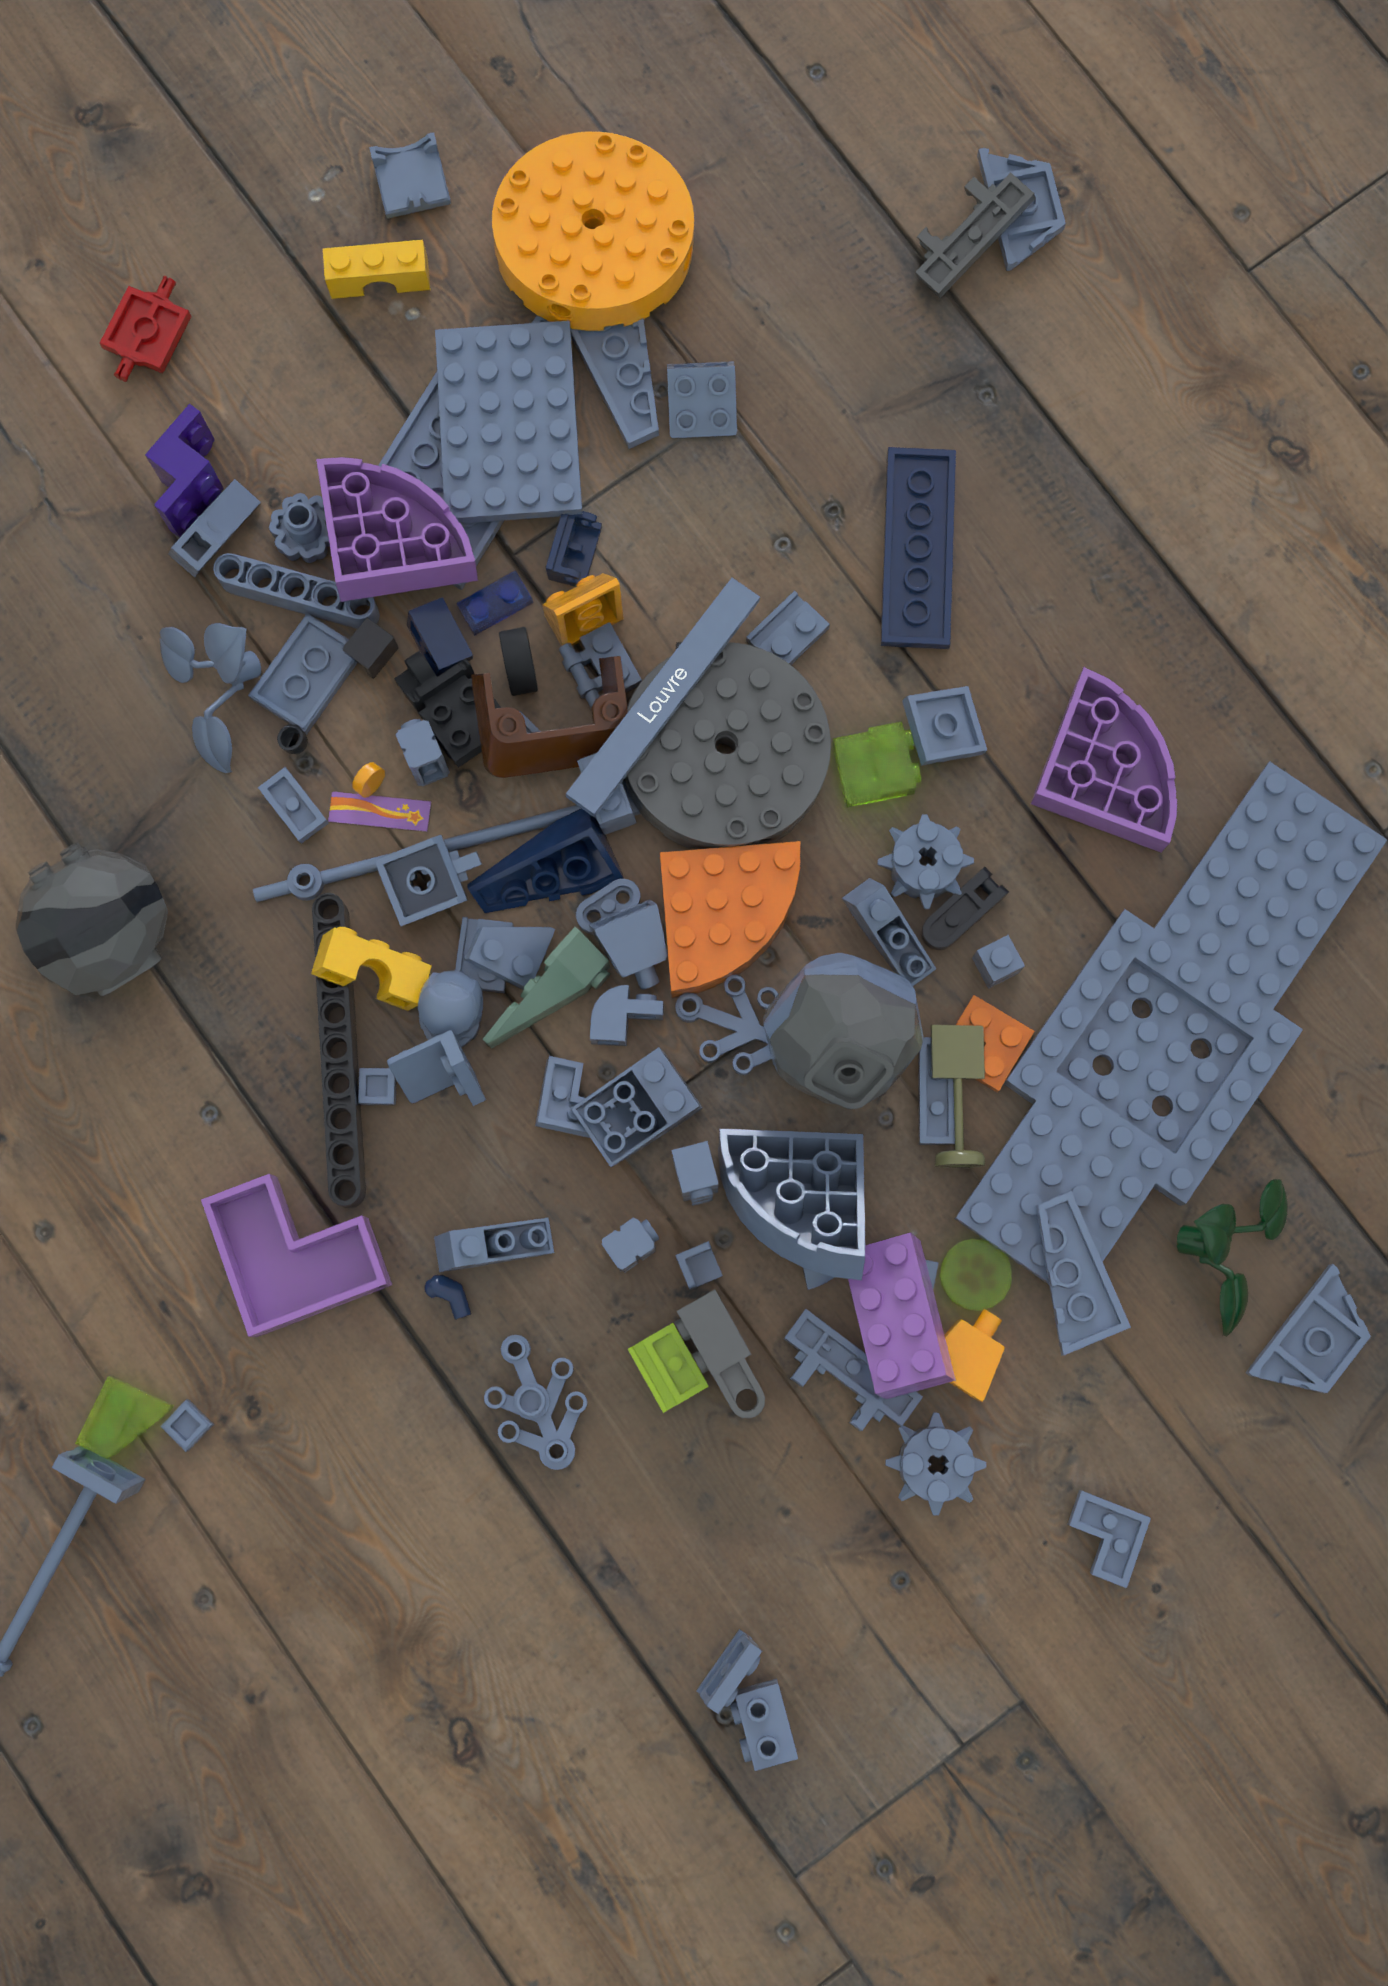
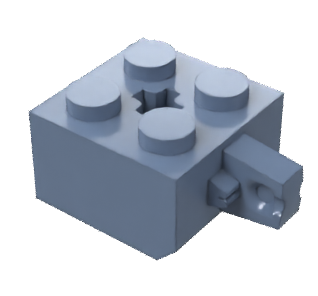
[374,835,482,926]

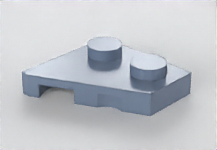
[464,927,556,990]

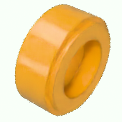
[352,762,385,798]

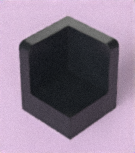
[343,618,398,679]

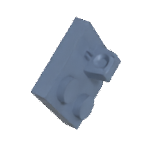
[902,686,987,766]

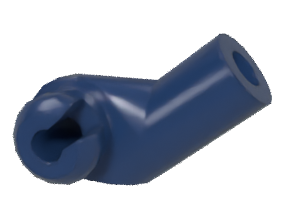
[424,1275,472,1320]

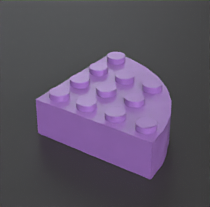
[316,457,478,602]
[1031,667,1177,853]

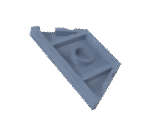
[977,148,1066,271]
[1245,1264,1371,1393]

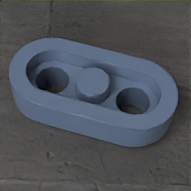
[576,879,640,935]

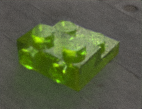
[832,721,921,807]

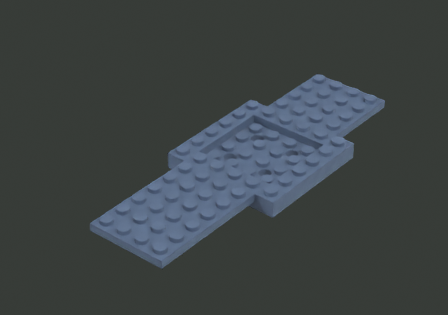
[954,761,1387,1285]

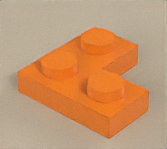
[956,995,1035,1093]

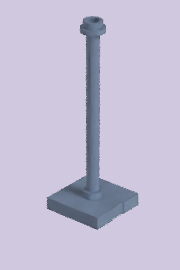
[0,1444,146,1677]

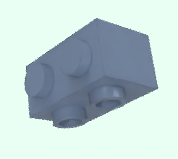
[730,1678,798,1771]

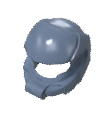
[418,970,483,1047]

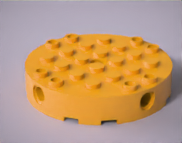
[492,132,694,331]

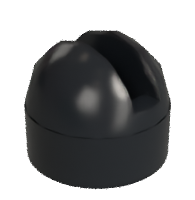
[277,724,308,754]

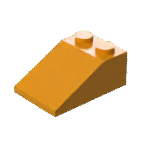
[542,573,624,646]

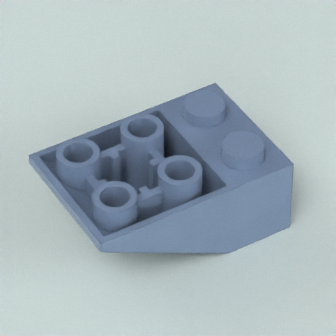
[571,1047,703,1168]

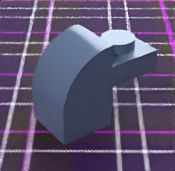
[590,985,664,1046]

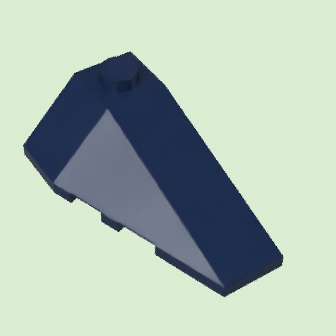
[467,808,624,913]

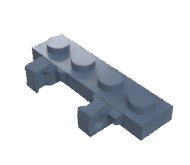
[784,1309,923,1431]

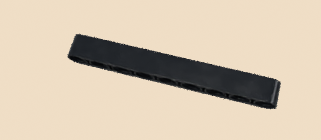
[312,893,366,1208]

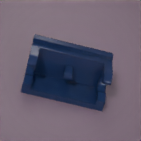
[546,511,602,587]
[407,597,473,677]

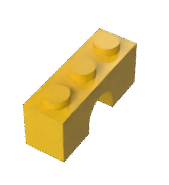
[323,240,430,299]
[311,927,432,1011]

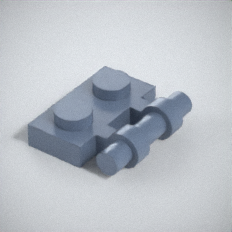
[559,622,642,708]

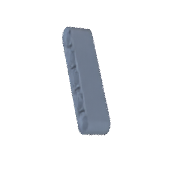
[213,553,380,629]

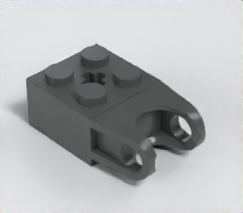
[674,1290,765,1419]

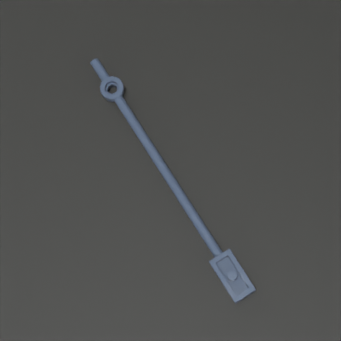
[253,781,641,902]

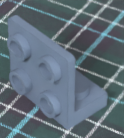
[667,361,737,438]
[387,1030,486,1106]

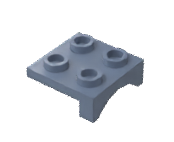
[369,133,451,219]

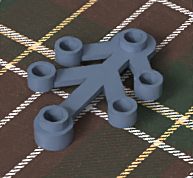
[675,975,778,1075]
[484,1335,588,1470]

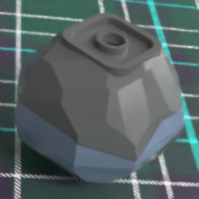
[763,953,924,1109]

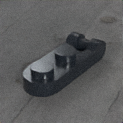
[921,867,1009,950]

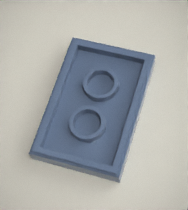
[248,613,358,735]

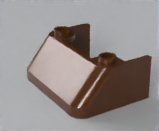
[471,656,628,778]

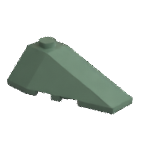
[483,927,610,1049]

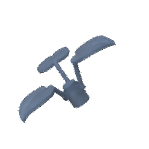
[160,623,261,773]

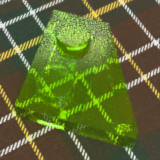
[75,1376,174,1459]

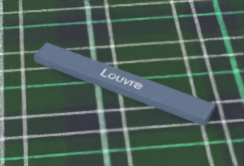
[566,578,760,817]

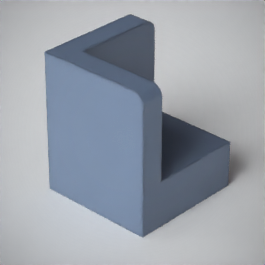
[675,1241,723,1290]

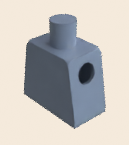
[589,899,668,989]

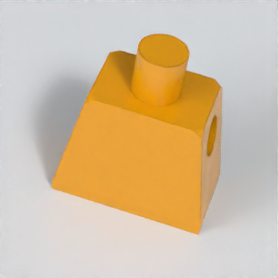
[945,1309,1005,1402]

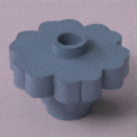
[269,493,330,563]

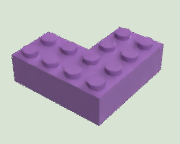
[201,1174,392,1337]

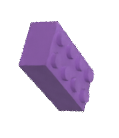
[848,1232,956,1399]

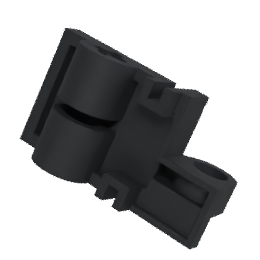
[394,651,502,768]

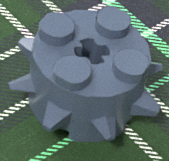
[878,814,974,909]
[885,1413,986,1515]

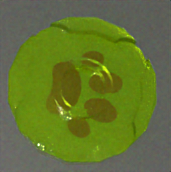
[939,1239,1012,1311]

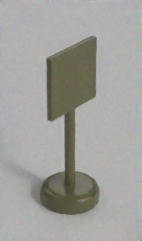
[930,1025,985,1168]

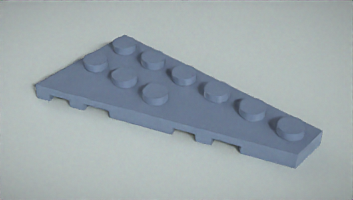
[571,318,659,449]

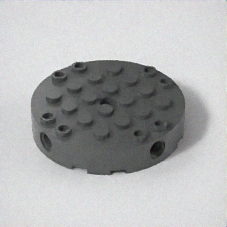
[624,642,831,849]

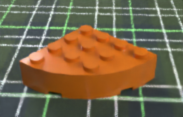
[660,841,800,998]

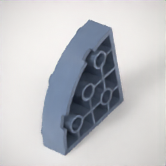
[718,1129,865,1280]

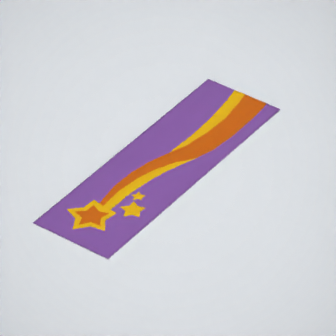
[328,792,431,832]

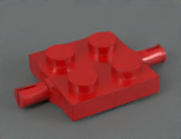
[99,276,192,382]

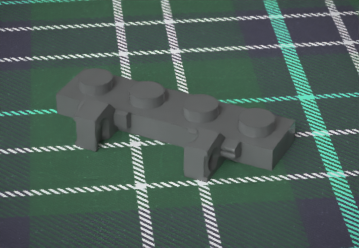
[915,172,1036,298]

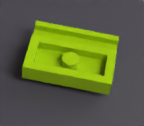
[628,1323,709,1413]

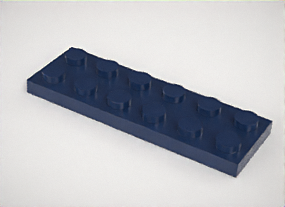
[881,447,956,649]

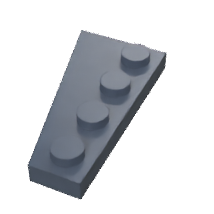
[1036,1191,1131,1356]

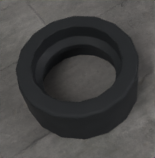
[499,627,538,696]

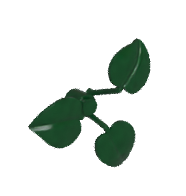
[1177,1179,1288,1337]

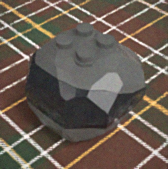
[15,842,168,996]

